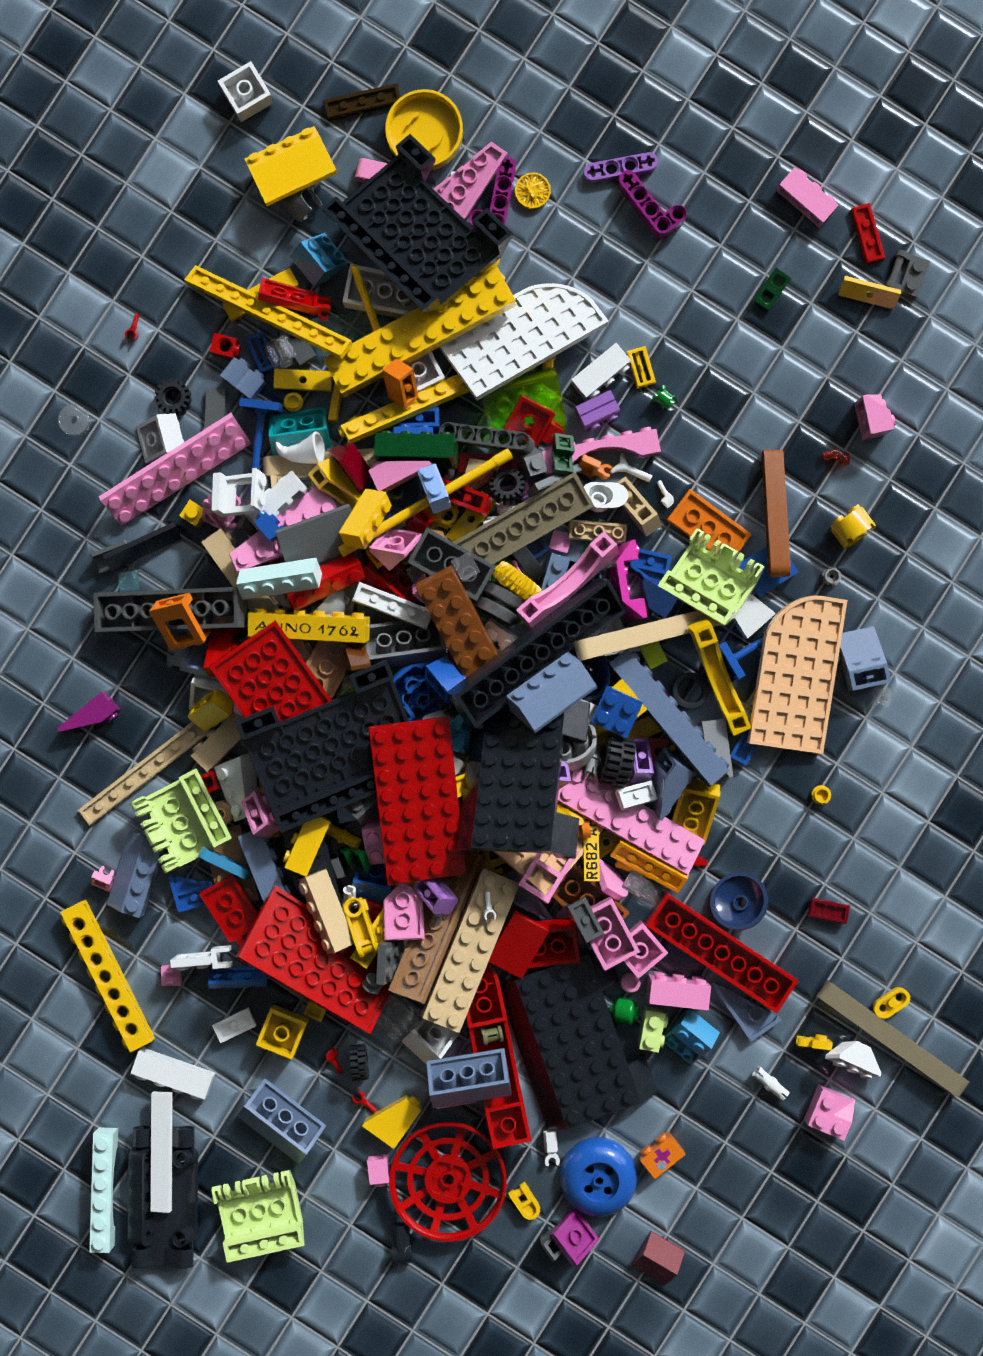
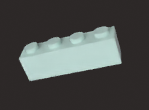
[236,558,322,600]

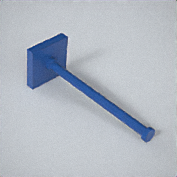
[239,398,284,499]
[719,636,764,682]

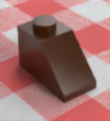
[342,642,371,670]

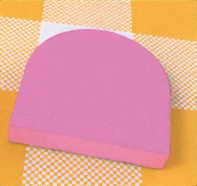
[599,859,628,900]

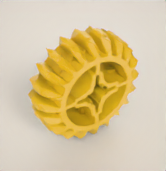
[492,561,542,601]

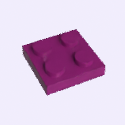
[550,1208,600,1267]

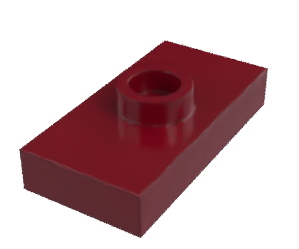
[807,897,850,924]

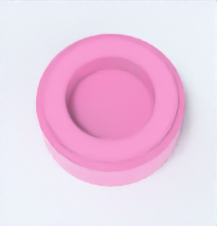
[621,972,641,993]

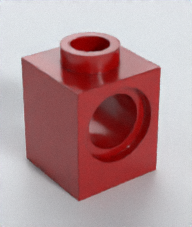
[209,333,241,360]

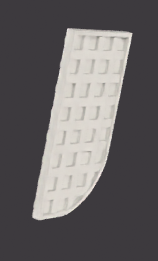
[439,283,609,400]

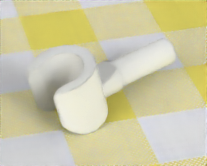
[657,480,674,508]
[483,892,496,921]

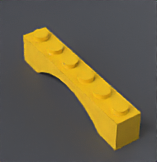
[308,456,383,569]
[688,618,751,736]

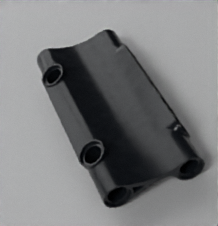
[128,1125,199,1269]

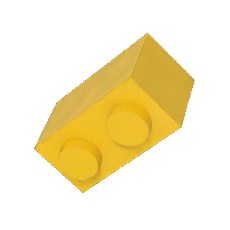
[188,688,234,731]

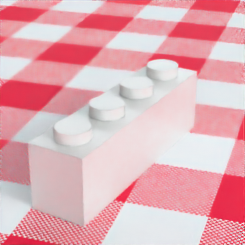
[131,1047,216,1100]

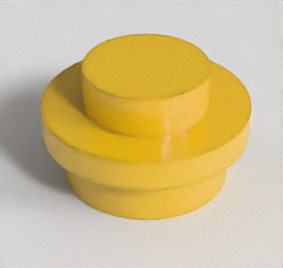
[284,392,303,412]
[811,785,831,805]

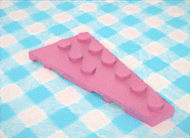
[434,142,508,220]
[229,486,337,573]

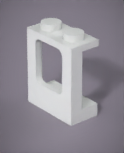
[211,468,266,517]

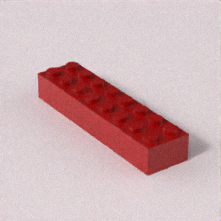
[644,891,798,1013]

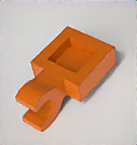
[578,455,612,481]

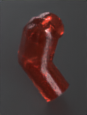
[822,449,851,466]

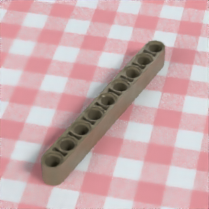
[817,980,970,1098]

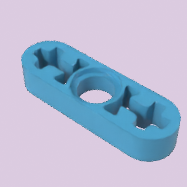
[198,846,252,880]

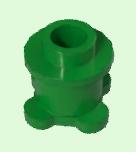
[651,385,675,410]

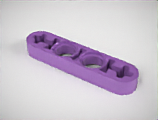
[584,152,658,183]

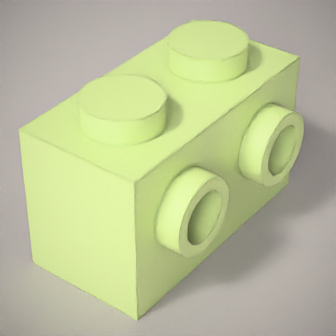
[637,1006,668,1053]

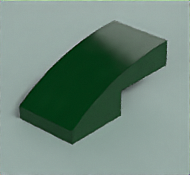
[753,267,792,310]
[552,433,575,476]
[337,847,372,871]

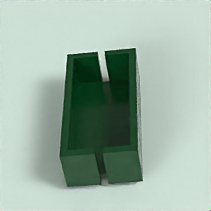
[374,431,458,469]

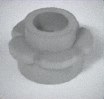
[822,567,841,586]

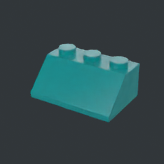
[269,407,331,456]

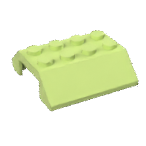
[658,528,765,626]
[130,769,232,874]
[212,1170,305,1263]

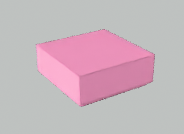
[549,529,571,554]

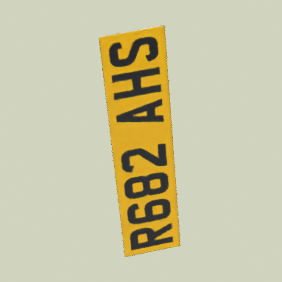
[583,816,600,881]

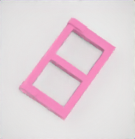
[518,852,579,904]

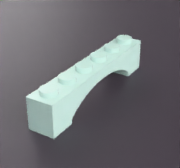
[90,1127,118,1253]

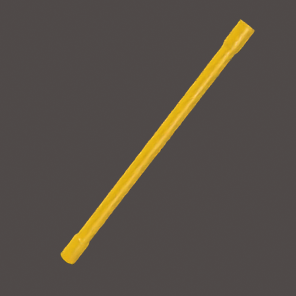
[338,448,513,557]

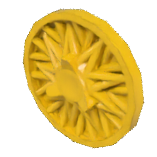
[515,172,551,209]

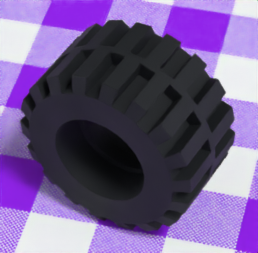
[597,735,636,788]

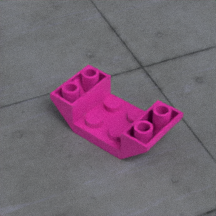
[604,540,648,622]

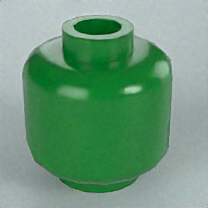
[610,998,640,1025]

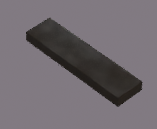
[323,83,401,121]

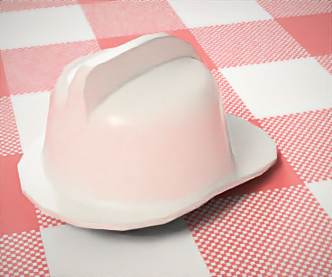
[584,482,628,512]

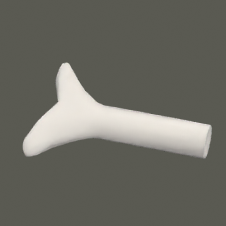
[610,452,652,482]

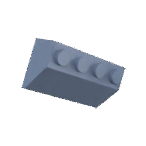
[506,652,597,733]
[107,830,165,918]
[426,1048,512,1108]
[237,1079,326,1164]

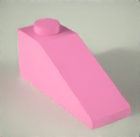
[368,460,434,492]

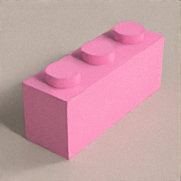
[776,167,838,228]

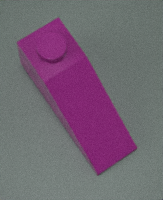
[57,691,121,732]

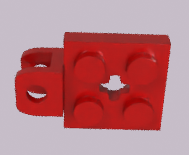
[503,394,565,447]

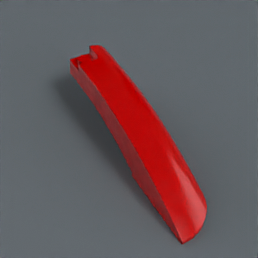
[466,962,532,1149]

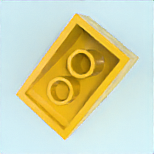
[671,779,720,845]

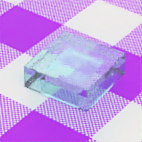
[118,571,140,592]

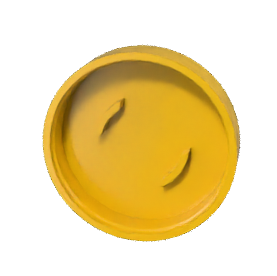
[385,89,463,171]

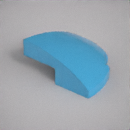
[450,714,471,755]

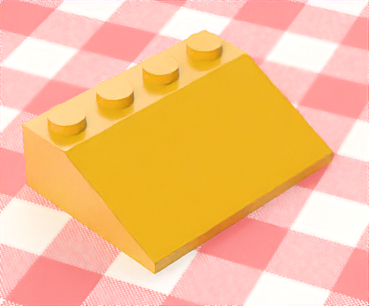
[245,126,337,206]

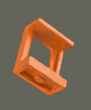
[149,593,211,650]

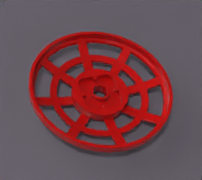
[389,1122,507,1242]

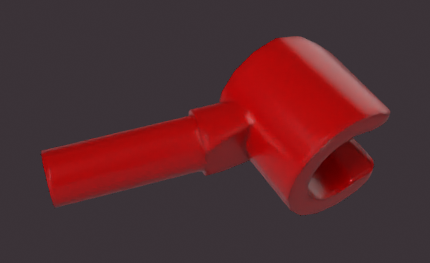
[125,313,139,340]
[326,1047,343,1075]
[352,1091,377,1113]

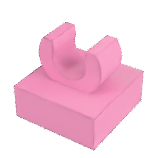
[91,866,114,892]
[161,965,182,986]

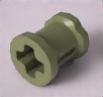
[481,1024,504,1046]

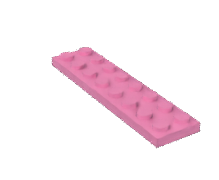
[99,413,252,526]
[558,768,705,875]

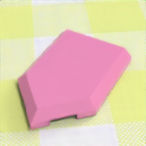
[383,883,424,940]

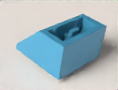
[290,233,349,286]
[664,1008,720,1065]

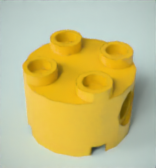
[830,504,876,549]

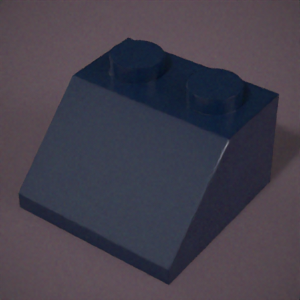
[639,578,678,621]

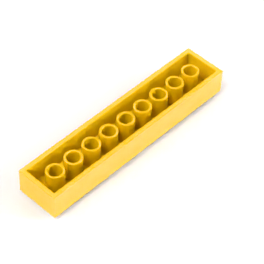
[323,266,516,398]

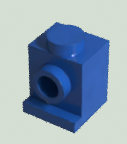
[254,510,284,542]

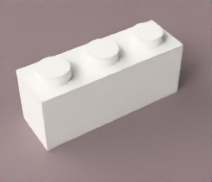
[571,343,631,401]

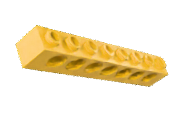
[60,900,155,1052]

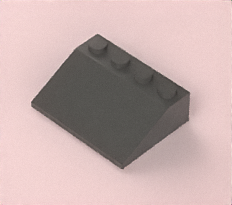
[275,503,363,566]

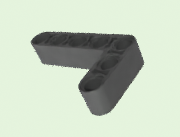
[438,422,535,480]

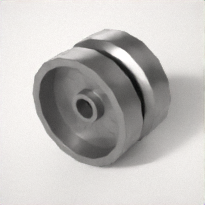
[476,582,525,626]

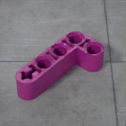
[469,157,516,228]
[618,170,687,239]

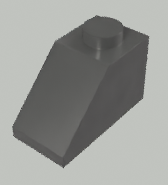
[512,441,548,482]

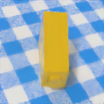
[362,1095,422,1149]

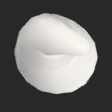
[276,431,325,464]

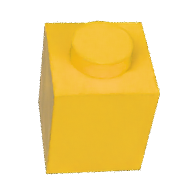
[179,499,204,529]

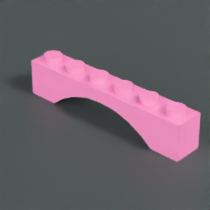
[542,427,661,477]
[516,532,620,629]

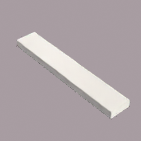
[151,1091,172,1213]

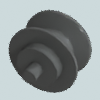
[362,973,384,994]

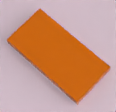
[666,489,752,553]

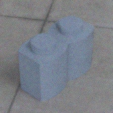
[220,357,267,399]

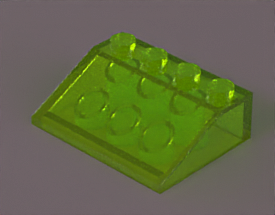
[482,369,568,444]

